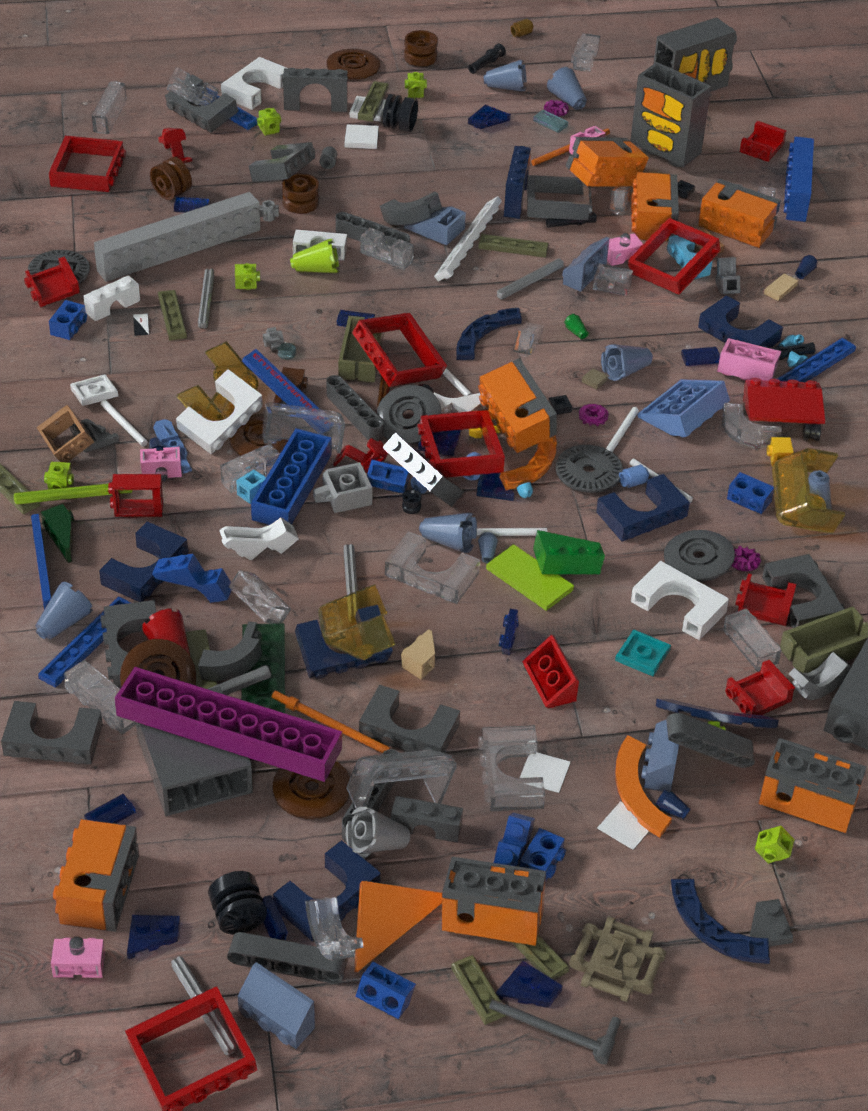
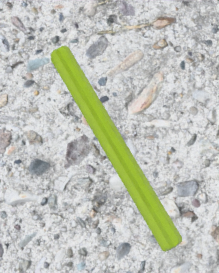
[14,483,133,505]

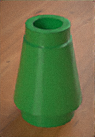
[564,314,589,340]

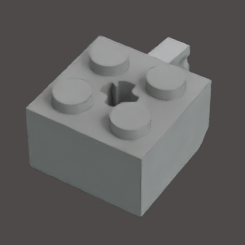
[313,462,372,513]

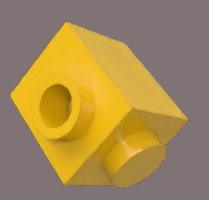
[767,437,794,467]

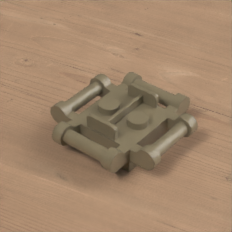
[569,916,666,1002]

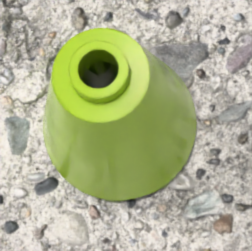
[290,238,339,273]

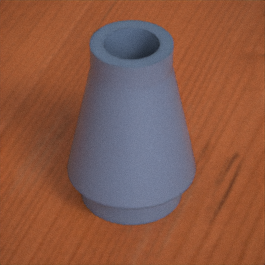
[478,532,498,563]

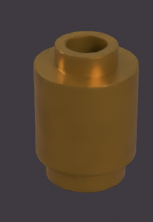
[510,18,534,37]

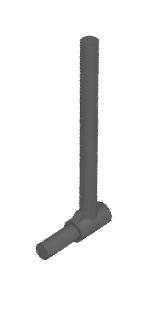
[489,999,621,1064]

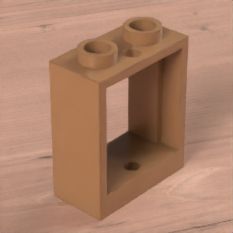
[36,404,94,462]

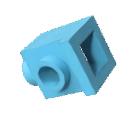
[236,469,266,504]

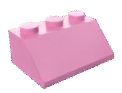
[717,338,781,381]

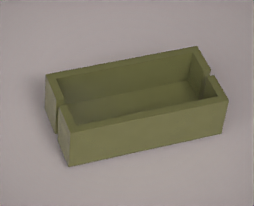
[338,316,384,382]
[780,606,868,673]

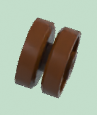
[404,30,438,67]
[150,157,192,200]
[282,173,319,214]

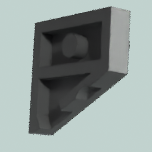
[70,419,119,453]
[749,899,793,947]

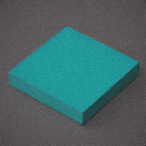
[615,629,671,677]

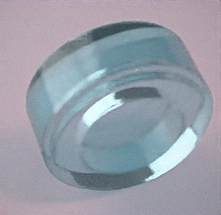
[278,343,296,360]

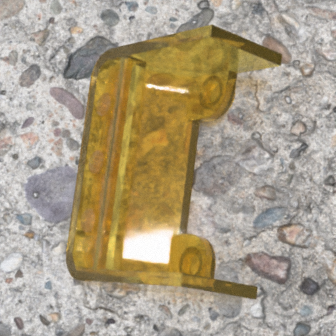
[176,341,259,421]
[772,448,845,534]
[318,584,396,660]

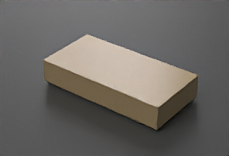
[764,274,799,301]

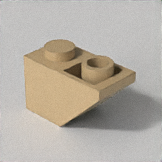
[401,629,435,680]

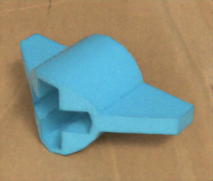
[787,351,808,367]

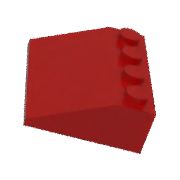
[743,378,825,424]

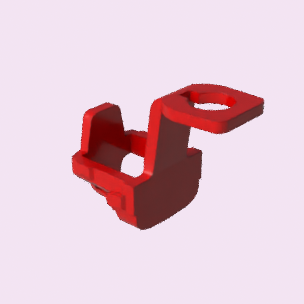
[158,127,193,163]
[333,438,388,473]

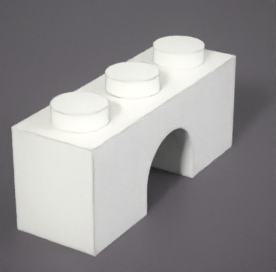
[293,230,347,260]
[83,275,140,321]

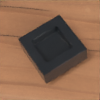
[678,180,695,199]
[548,395,572,415]

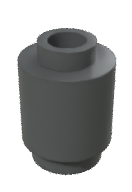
[319,146,338,169]

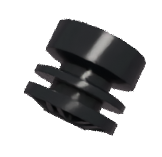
[382,94,419,132]
[208,871,267,935]

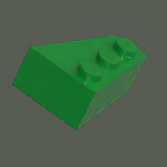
[533,530,605,574]

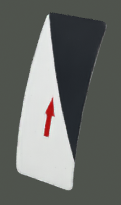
[133,314,149,336]

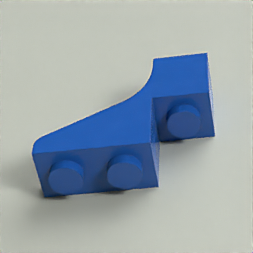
[152,554,233,603]
[494,813,535,867]

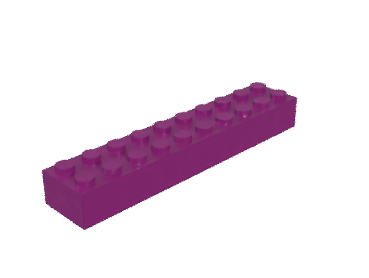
[115,667,342,782]

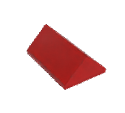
[522,635,579,709]

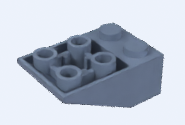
[404,206,466,245]

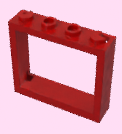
[49,135,126,192]
[627,218,721,295]
[352,313,447,387]
[417,410,505,478]
[125,986,258,1111]

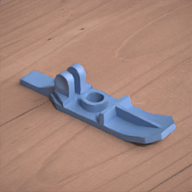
[153,419,192,474]

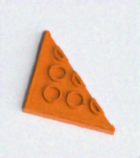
[354,881,442,973]

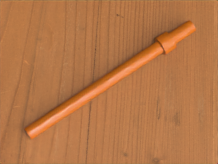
[531,128,610,166]
[272,690,391,753]

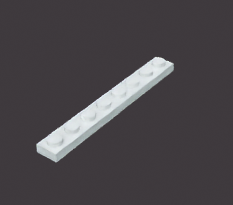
[434,196,502,282]

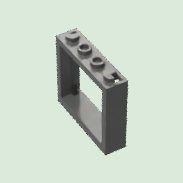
[527,175,592,220]

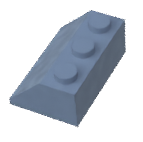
[562,237,610,292]
[641,720,679,792]
[238,962,315,1049]

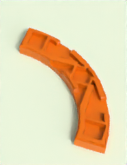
[500,435,557,490]
[615,735,672,838]

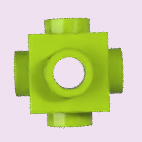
[404,72,427,98]
[257,108,281,136]
[235,263,260,290]
[44,461,74,489]
[754,825,795,864]

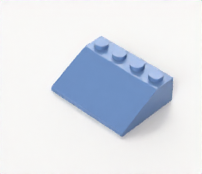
[637,379,730,438]

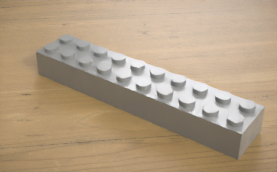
[94,192,260,282]

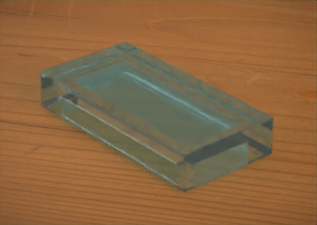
[533,110,568,133]

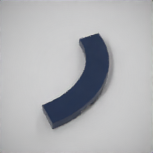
[456,308,522,360]
[656,699,779,728]
[671,879,770,964]

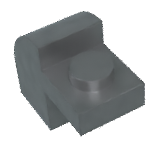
[716,257,740,294]

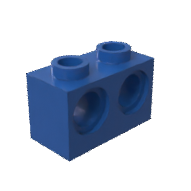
[49,300,87,340]
[367,459,410,494]
[727,472,775,514]
[519,828,566,882]
[355,962,416,1019]

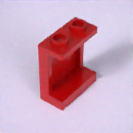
[739,121,787,162]
[24,256,80,307]
[735,573,796,626]
[725,660,795,715]

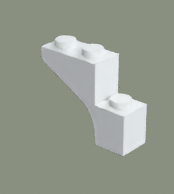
[433,392,488,414]
[219,517,299,560]

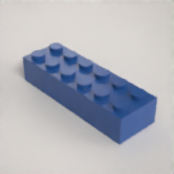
[783,136,814,222]
[251,428,332,525]

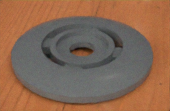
[28,250,90,284]
[376,385,441,445]
[555,445,623,493]
[664,530,735,581]

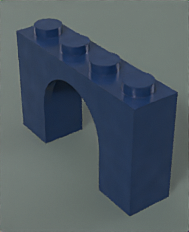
[504,146,531,219]
[698,295,783,348]
[596,474,690,542]
[99,521,189,602]
[295,605,393,679]
[273,840,381,942]

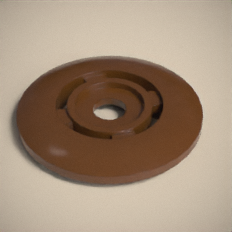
[327,48,380,80]
[229,414,295,461]
[120,639,196,687]
[272,761,351,819]

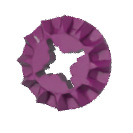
[544,100,569,117]
[579,404,609,427]
[732,546,761,571]

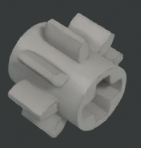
[260,200,279,222]
[263,327,284,351]

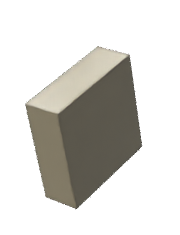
[582,368,608,390]

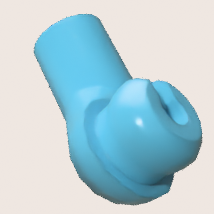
[778,334,804,347]

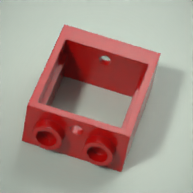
[108,474,164,517]

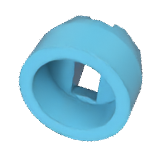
[516,482,533,498]

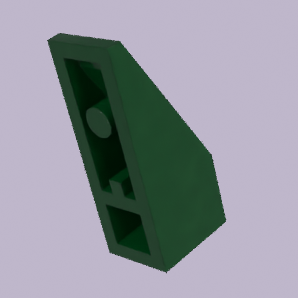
[41,504,74,563]

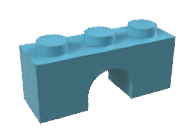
[667,235,712,279]

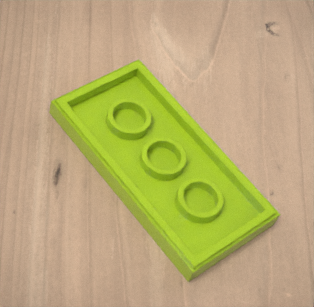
[486,544,574,611]

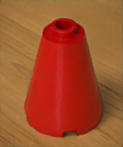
[142,608,191,669]

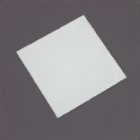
[518,751,570,793]
[597,801,649,850]

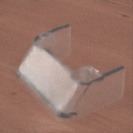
[262,403,345,454]
[346,749,457,809]

